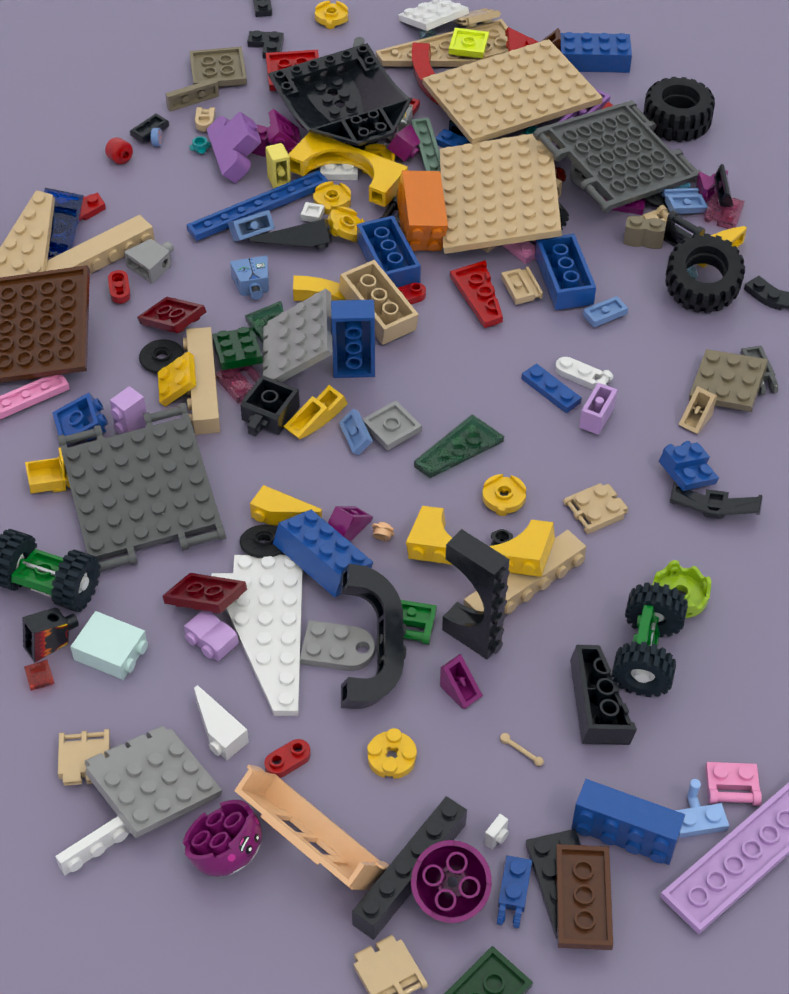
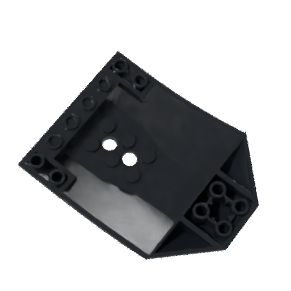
[268,43,412,146]

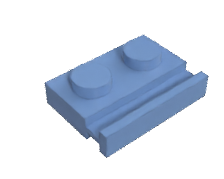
[662,188,708,214]

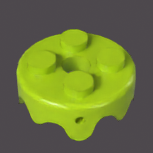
[652,560,711,618]

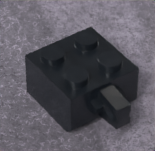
[240,375,300,437]

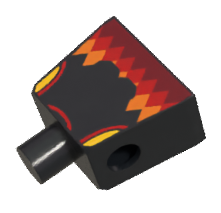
[22,607,79,663]

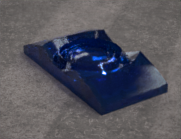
[44,188,84,258]

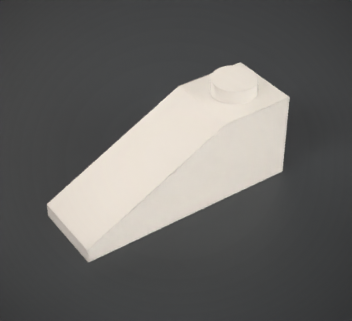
[194,685,249,761]

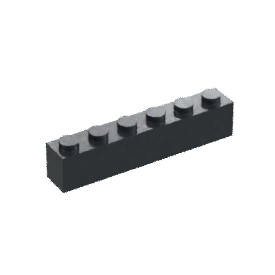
[352,796,467,940]

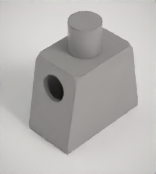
[124,239,174,284]

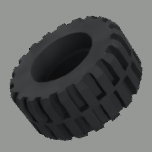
[643,77,715,142]
[665,233,745,313]

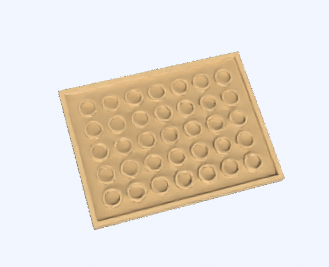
[423,39,603,145]
[440,134,562,254]

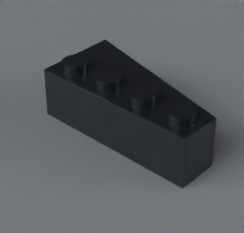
[570,645,637,745]

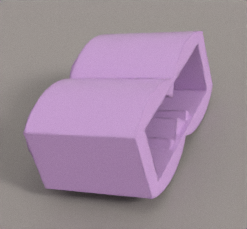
[184,610,239,661]

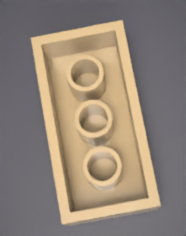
[339,260,419,345]

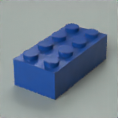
[560,32,632,73]
[357,215,421,288]
[535,233,596,310]
[331,300,375,378]
[273,509,373,598]
[571,779,686,865]

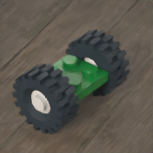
[0,529,101,612]
[612,582,688,697]

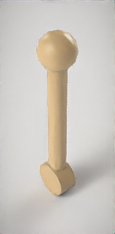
[500,733,544,766]

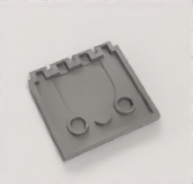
[263,288,332,382]
[85,726,222,838]

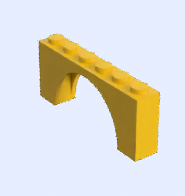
[288,132,408,207]
[406,506,555,577]

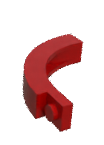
[412,42,440,106]

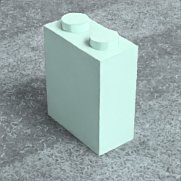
[70,611,148,680]

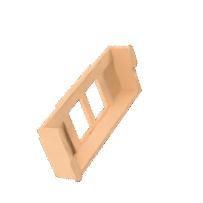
[234,764,389,890]

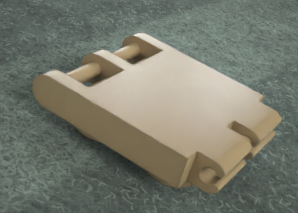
[453,8,501,27]
[563,483,629,534]
[58,729,110,786]
[354,935,428,994]

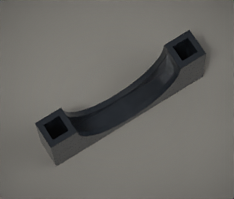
[442,529,510,659]

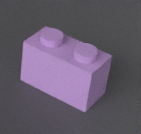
[579,383,618,435]
[110,386,146,434]

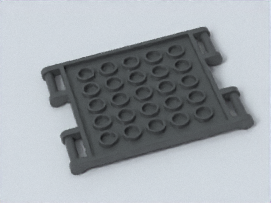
[533,100,701,214]
[57,403,226,571]

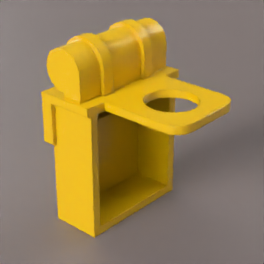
[25,447,70,494]

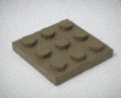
[189,46,247,87]
[689,349,768,412]

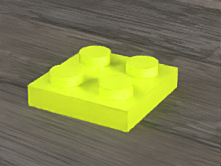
[449,28,489,58]

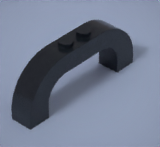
[341,564,406,709]

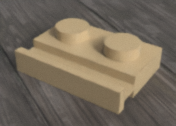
[501,267,543,305]

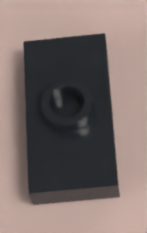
[130,114,169,143]

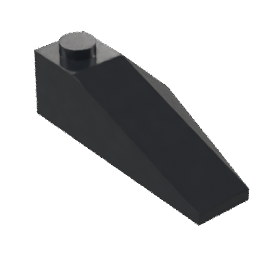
[249,219,332,250]

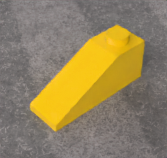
[250,485,322,526]

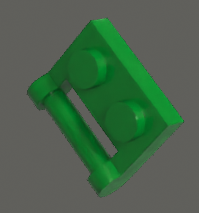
[401,600,437,645]

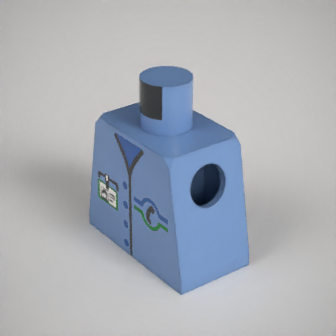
[230,255,269,300]

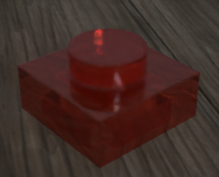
[24,659,55,691]

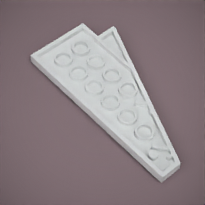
[211,555,303,716]

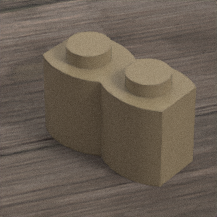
[623,216,666,249]

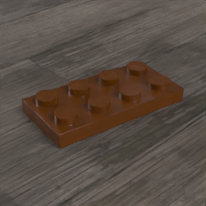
[556,844,613,950]

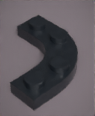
[744,276,789,310]

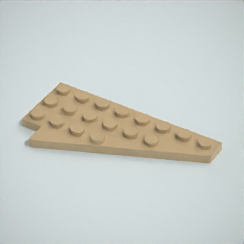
[376,19,508,67]
[0,190,55,277]

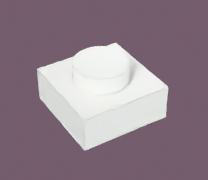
[301,202,324,222]
[484,814,509,850]

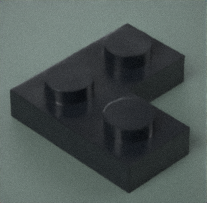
[247,30,284,59]

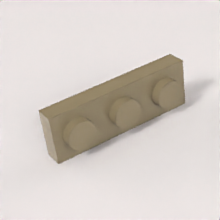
[165,78,219,112]

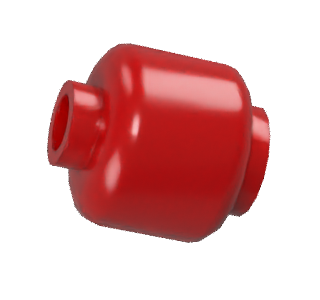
[105,137,133,164]

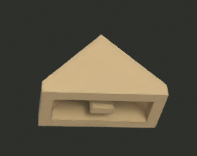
[678,386,717,434]

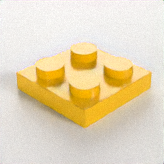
[158,352,196,407]

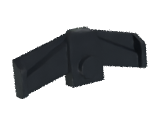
[670,483,763,519]

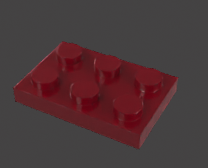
[137,297,206,333]
[163,573,247,613]

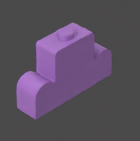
[207,112,261,184]

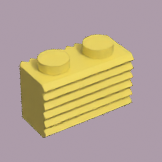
[266,143,291,189]

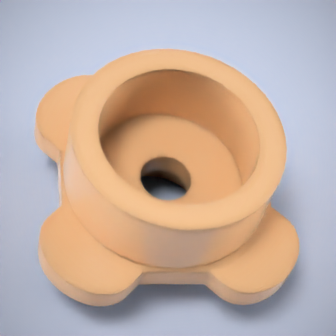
[372,522,395,541]

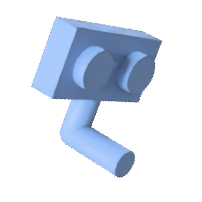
[675,779,729,838]

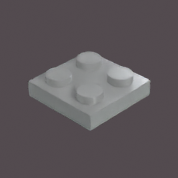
[363,401,422,451]

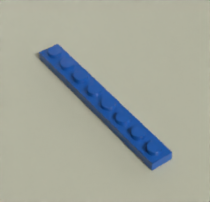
[186,170,328,241]

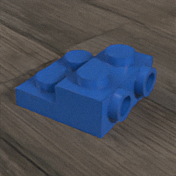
[52,393,108,446]
[658,441,719,491]

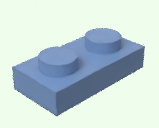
[583,296,628,328]
[339,409,373,455]

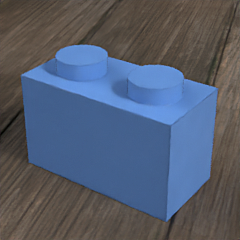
[228,210,275,241]

